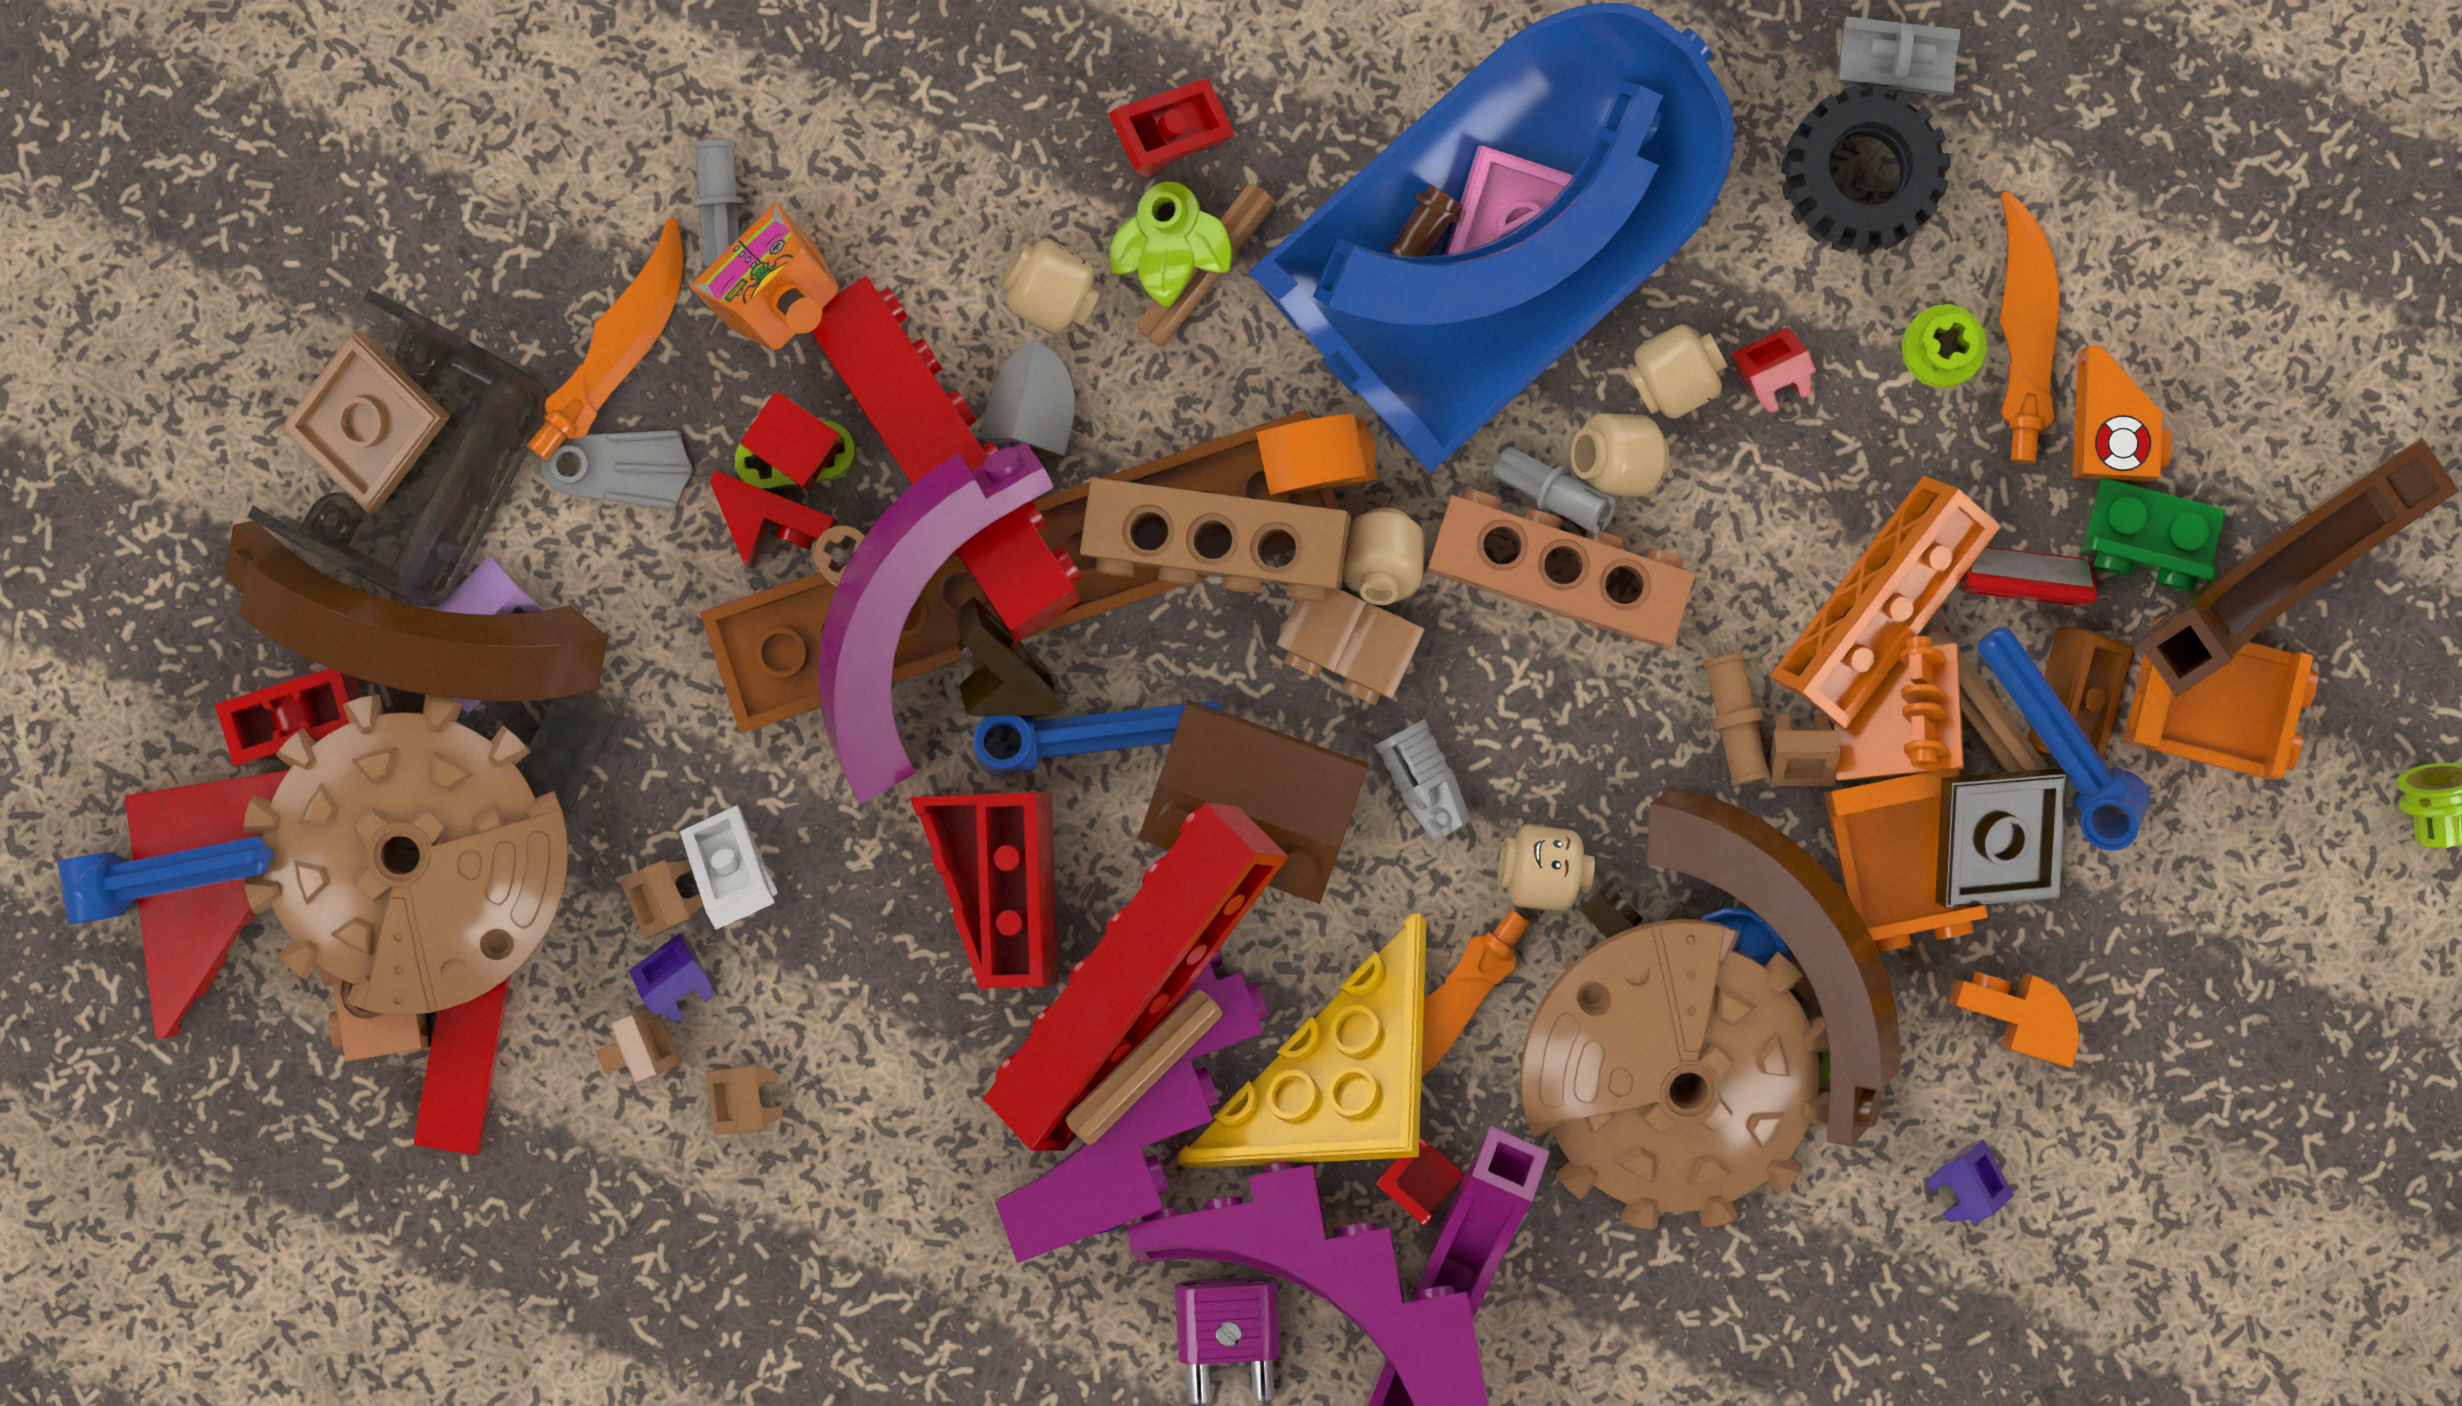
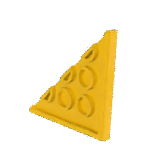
[1177,913,1427,1169]

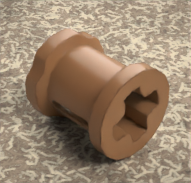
[813,525,865,587]

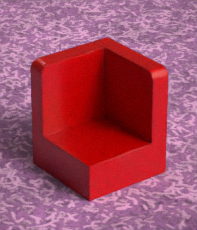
[739,392,845,492]
[1374,1135,1465,1227]

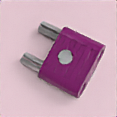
[1175,1276,1281,1405]

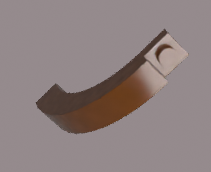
[2138,437,2459,697]
[225,520,608,701]
[1647,787,1900,1146]

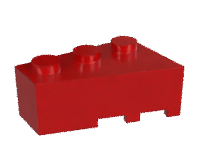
[910,792,1058,989]

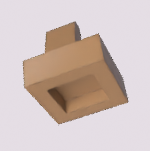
[1769,714,1840,786]
[620,860,704,940]
[596,1008,682,1083]
[706,1066,783,1135]

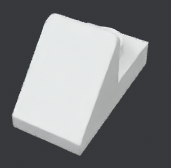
[680,805,777,930]

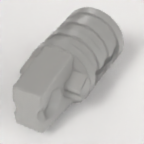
[1374,719,1471,841]

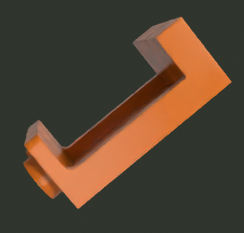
[2122,617,2318,780]
[1824,769,1988,952]

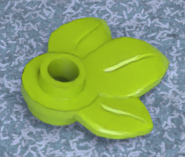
[1109,181,1232,308]

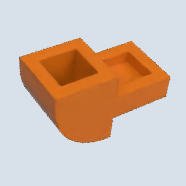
[1256,413,1378,495]
[1947,972,2079,1068]

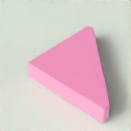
[1444,146,1573,255]

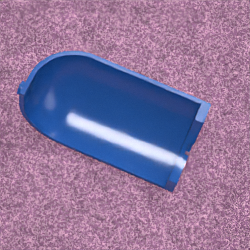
[1248,3,1734,473]

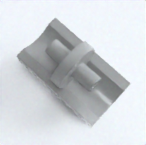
[1837,16,1960,96]

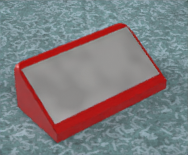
[1959,546,2097,607]

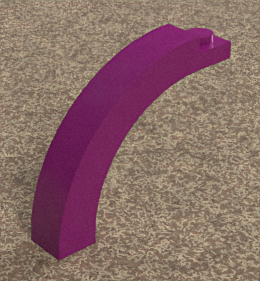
[818,441,1054,805]
[1364,1126,1550,1406]

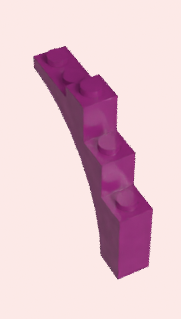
[995,870,1269,1263]
[1127,1161,1490,1406]

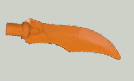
[1998,191,2059,464]
[526,217,683,462]
[1421,908,1531,1079]

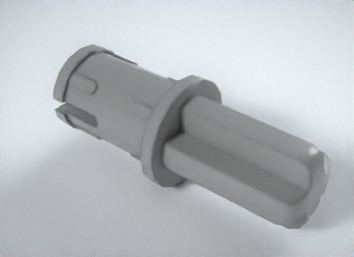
[692,139,744,267]
[1492,447,1616,535]

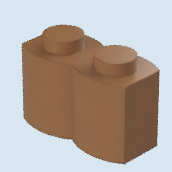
[1276,590,1425,705]

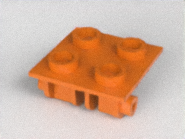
[1834,636,1964,782]

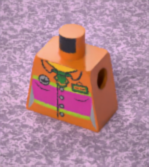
[689,202,839,351]

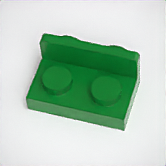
[2080,478,2226,592]

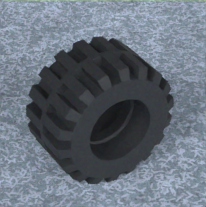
[1781,84,1951,254]

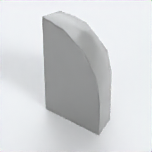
[979,340,1075,456]

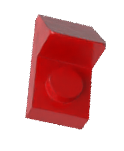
[1108,78,1235,179]
[710,470,839,569]

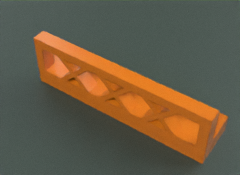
[1769,475,2001,729]

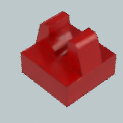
[1730,327,1816,413]

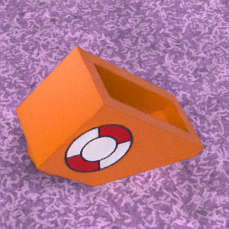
[2072,345,2172,482]

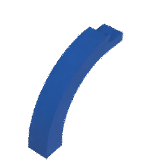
[1312,79,1663,325]

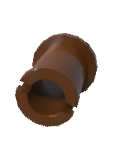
[1388,184,1463,257]

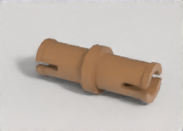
[1703,653,1771,786]

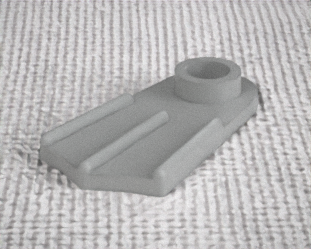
[541,430,694,510]

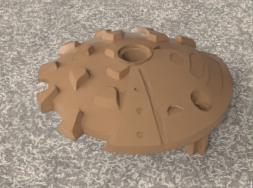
[243,694,568,1015]
[1520,919,1830,1230]

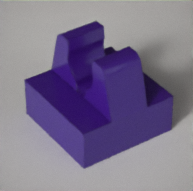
[629,933,713,1022]
[1927,1139,2014,1224]

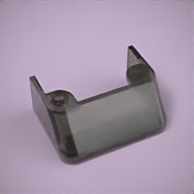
[247,289,550,607]

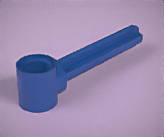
[1977,627,2150,851]
[973,701,1222,777]
[57,836,274,925]

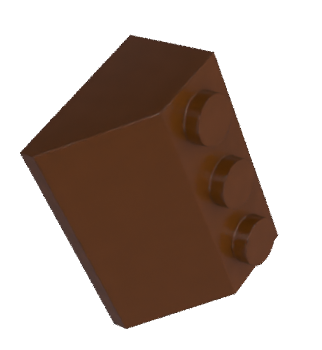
[1138,699,1369,904]

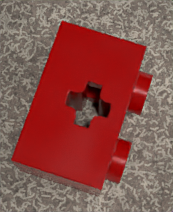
[215,668,361,767]

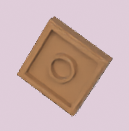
[281,331,451,513]

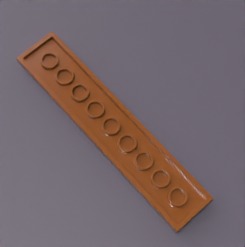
[700,409,1340,734]

